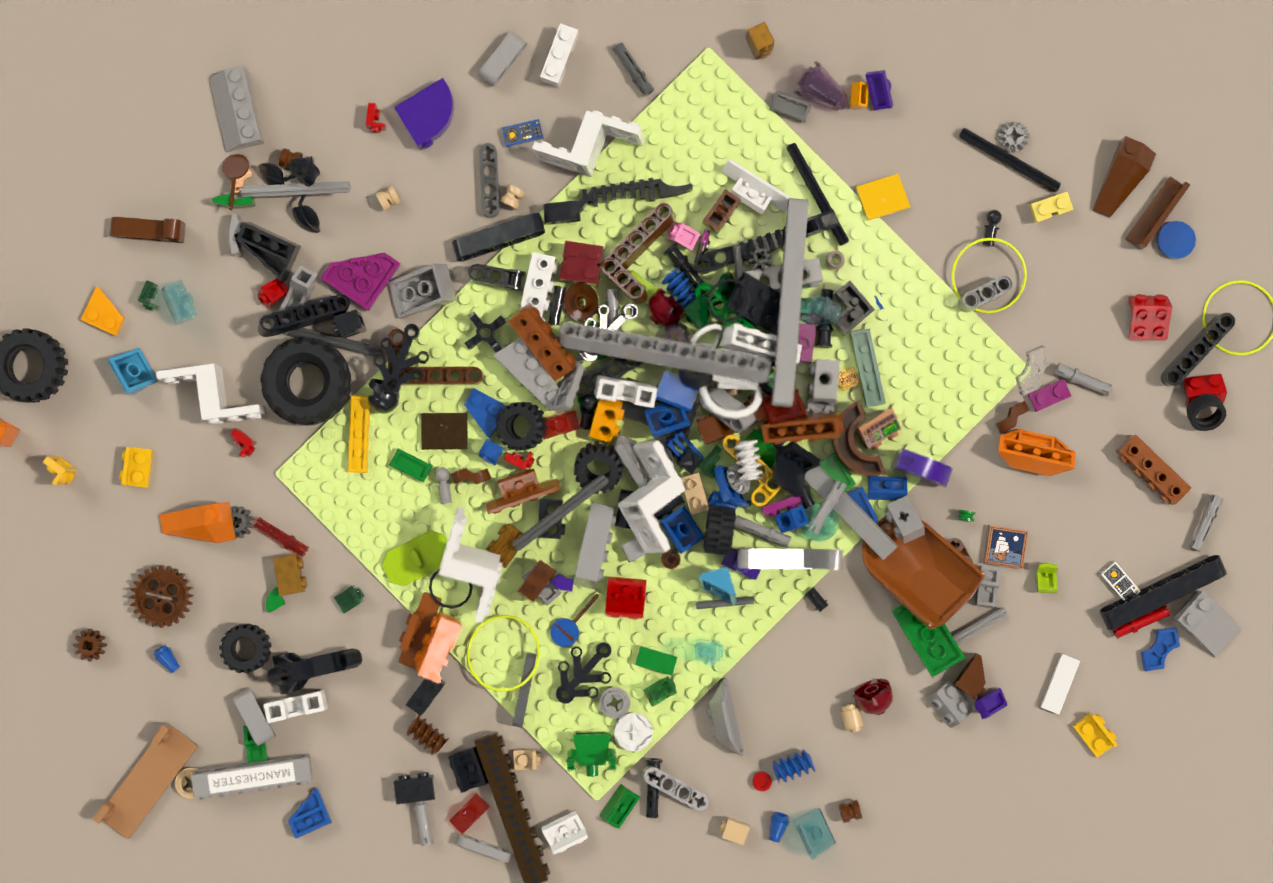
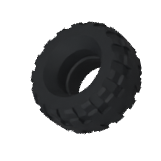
[260,337,352,426]

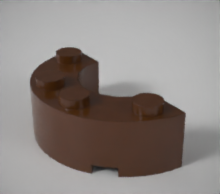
[695,393,775,445]
[832,400,886,476]

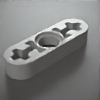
[456,834,512,863]

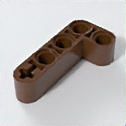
[110,217,186,243]

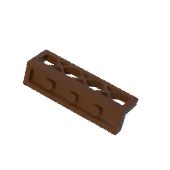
[1125,177,1190,250]

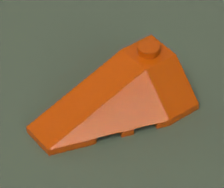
[160,502,236,543]

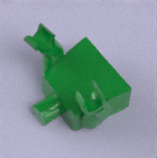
[566,732,617,777]

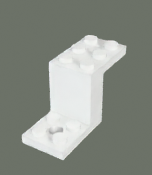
[532,110,645,177]
[156,364,266,425]
[618,440,685,553]
[439,507,503,622]

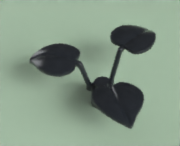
[259,157,320,233]

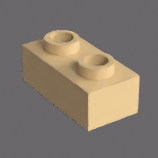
[681,473,709,515]

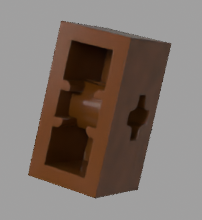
[702,189,741,234]
[518,560,556,603]

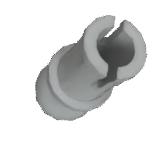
[435,467,452,504]

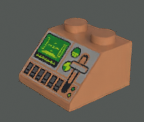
[855,408,901,450]

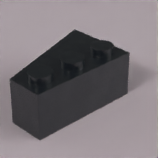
[236,222,301,281]

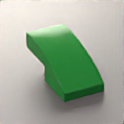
[212,193,256,208]
[243,726,268,763]

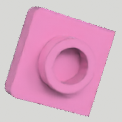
[666,222,700,251]

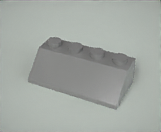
[210,65,264,152]

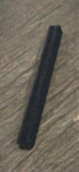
[959,128,1061,192]
[787,143,849,246]

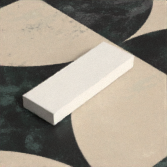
[1040,654,1080,714]

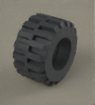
[495,402,548,451]
[574,441,623,494]
[703,505,736,556]
[219,624,272,673]

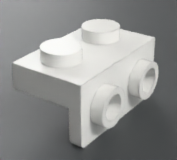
[541,811,588,854]

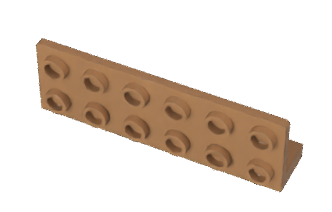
[92,723,198,839]

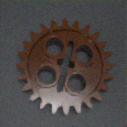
[129,565,194,628]

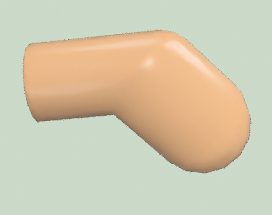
[230,169,253,193]

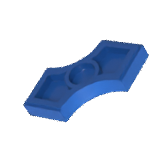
[1141,627,1180,671]

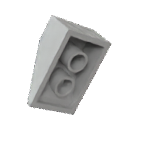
[388,264,457,319]
[1172,590,1241,657]

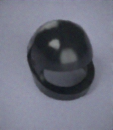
[368,378,400,414]

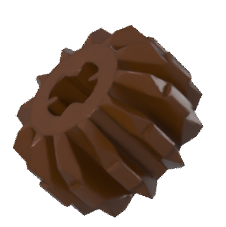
[73,629,107,662]

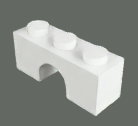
[540,23,579,88]
[594,375,657,408]
[264,690,328,723]

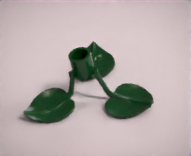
[684,271,736,350]

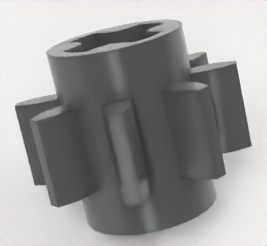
[748,246,772,272]

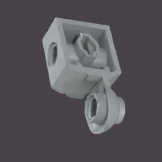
[805,359,840,415]

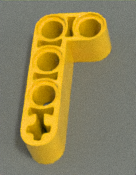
[722,435,781,507]

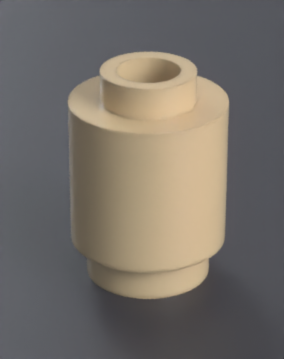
[840,703,864,733]

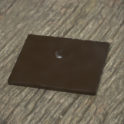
[421,413,468,450]

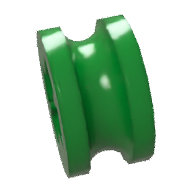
[957,509,976,522]

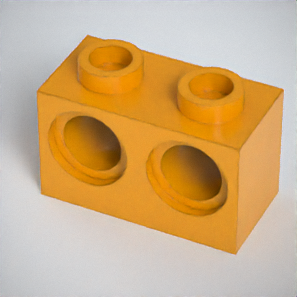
[589,399,625,443]

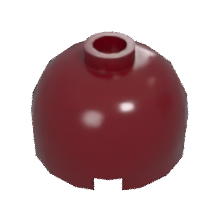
[648,288,686,326]
[853,679,893,715]

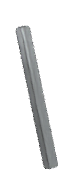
[240,181,351,198]

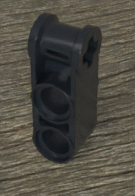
[468,264,525,291]

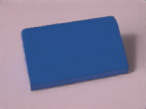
[868,476,908,500]

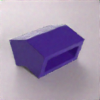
[551,573,574,591]

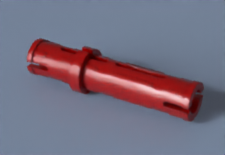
[1112,605,1170,639]

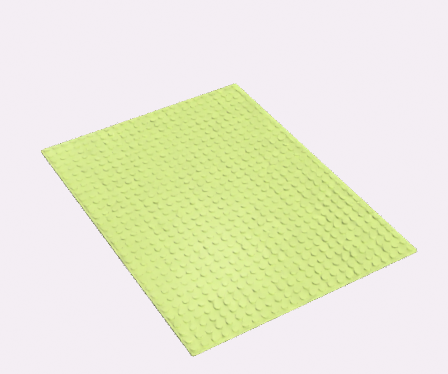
[276,48,1030,800]

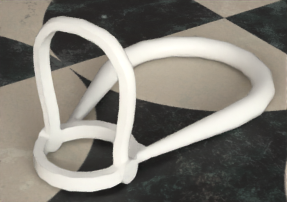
[690,324,762,419]

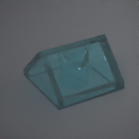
[793,808,836,860]

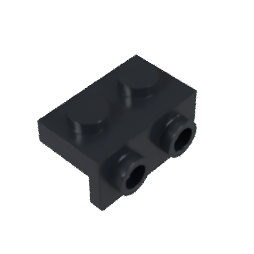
[449,746,489,793]
[393,772,436,805]

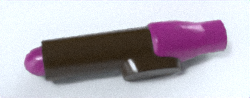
[695,229,710,264]

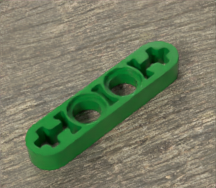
[695,282,755,329]

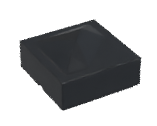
[676,447,703,474]

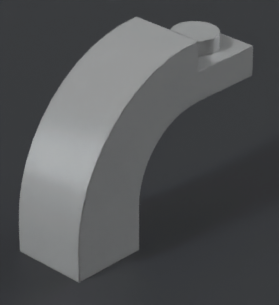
[269,265,317,335]

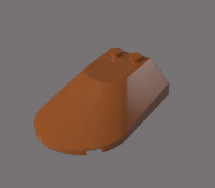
[862,518,985,630]

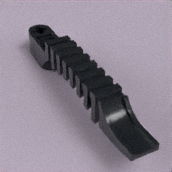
[543,178,693,225]
[694,209,839,275]

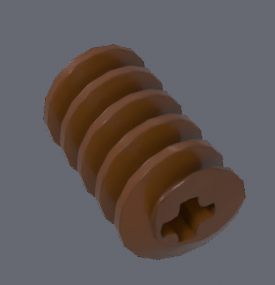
[406,715,449,755]

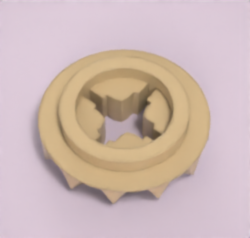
[175,768,198,799]

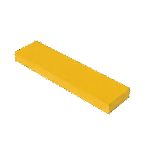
[348,396,370,473]

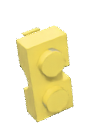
[1029,192,1074,223]

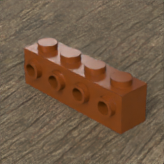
[508,302,576,381]
[762,412,845,444]
[1116,434,1191,505]

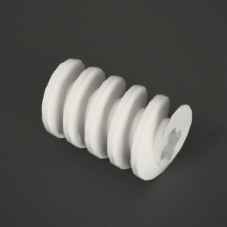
[734,440,763,481]

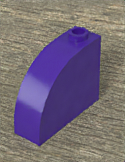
[394,78,454,150]
[891,448,953,487]

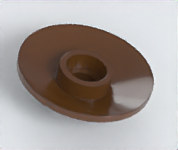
[563,283,599,321]

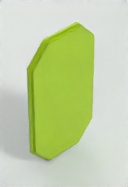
[382,530,448,586]

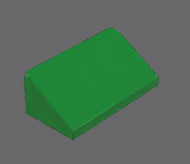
[742,428,777,468]
[600,784,640,829]

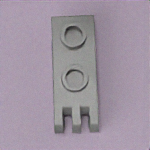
[553,364,584,413]
[615,435,649,488]

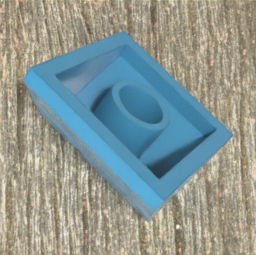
[107,348,158,395]
[699,567,737,605]

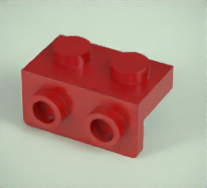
[1182,374,1227,407]

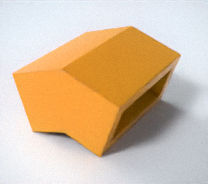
[849,81,869,110]

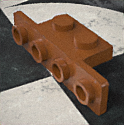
[485,468,561,514]
[398,592,442,669]

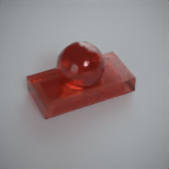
[543,410,581,440]
[449,793,490,835]

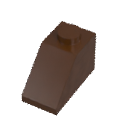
[953,653,986,699]

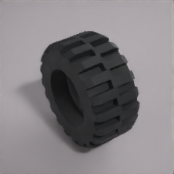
[0,328,68,403]

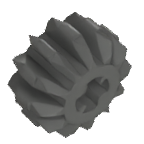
[231,506,255,538]

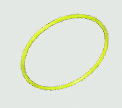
[951,238,1027,313]
[1202,280,1273,355]
[467,615,540,692]

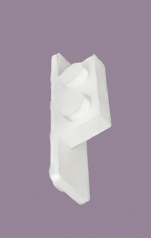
[722,159,791,215]

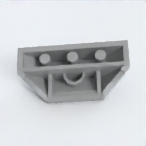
[706,678,745,756]

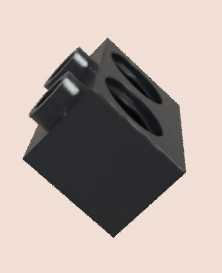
[332,309,367,338]
[537,499,566,539]
[406,678,446,716]

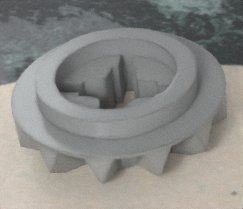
[998,121,1030,152]
[727,464,751,494]
[599,687,630,718]

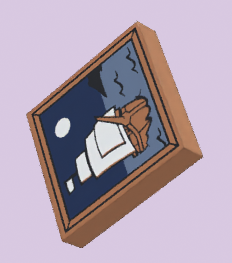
[984,525,1028,569]

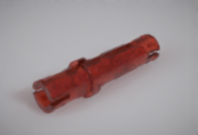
[254,517,309,557]

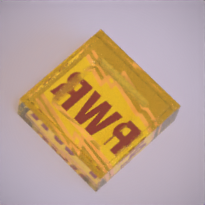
[838,366,861,391]

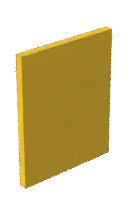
[856,174,910,221]

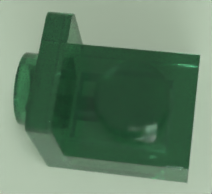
[138,280,160,311]
[698,445,723,479]
[334,585,364,614]

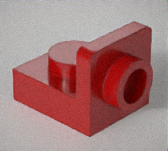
[365,102,386,133]
[258,278,289,309]
[231,428,257,458]
[504,452,535,471]

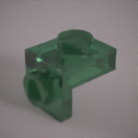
[643,676,677,707]

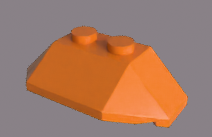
[998,429,1076,476]

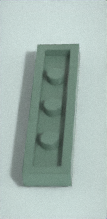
[850,328,886,408]

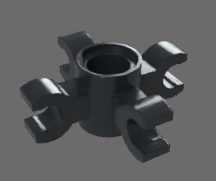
[465,312,507,353]

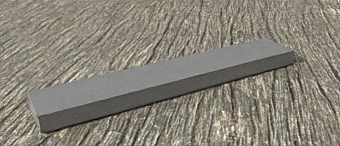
[804,465,898,560]

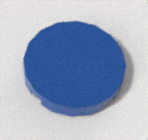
[1156,221,1196,259]

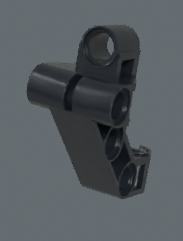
[267,648,362,695]

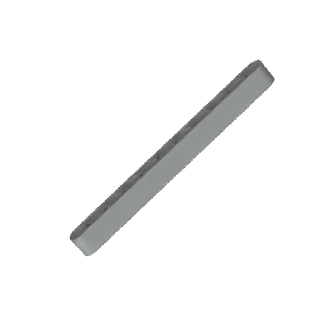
[772,198,808,407]
[560,322,770,383]

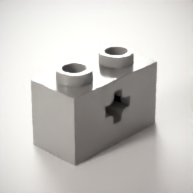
[885,496,925,544]

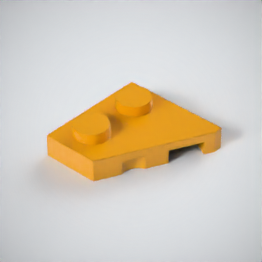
[81,286,125,336]

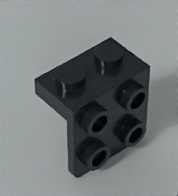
[772,441,820,497]

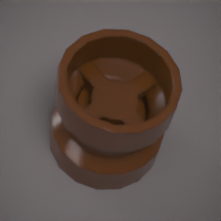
[279,148,303,168]
[661,550,681,569]
[838,800,862,823]

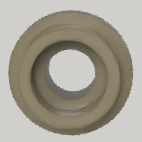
[825,251,845,270]

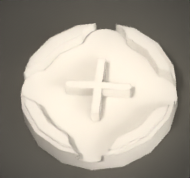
[614,712,653,752]

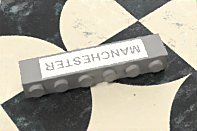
[191,754,313,800]

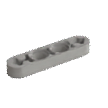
[642,766,709,811]

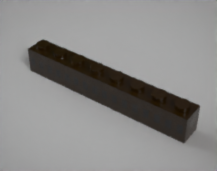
[474,732,551,883]

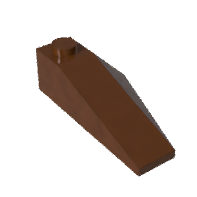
[1093,136,1156,217]

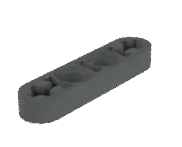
[479,143,500,218]
[512,652,537,728]

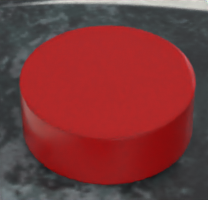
[752,771,772,792]

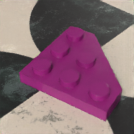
[320,252,401,311]

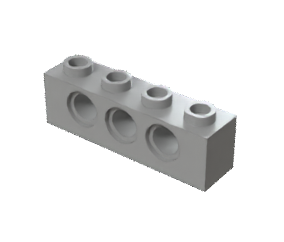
[745,258,823,293]

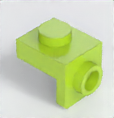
[1035,562,1058,593]

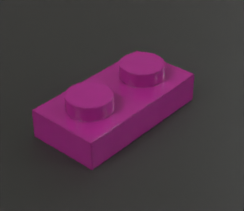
[1028,379,1071,412]
[761,496,801,517]

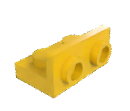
[119,447,154,488]
[43,456,77,485]
[1072,712,1118,758]

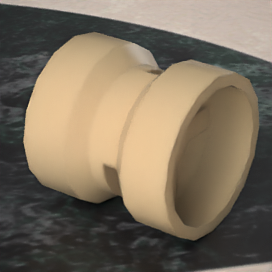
[500,184,525,210]
[376,185,401,211]

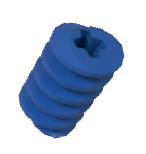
[662,267,696,309]
[773,749,816,785]

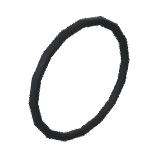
[707,278,750,322]
[429,569,473,609]

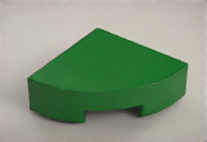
[266,587,286,613]

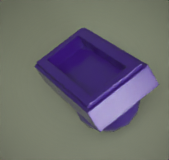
[865,70,894,110]
[721,548,761,580]
[974,688,1008,719]

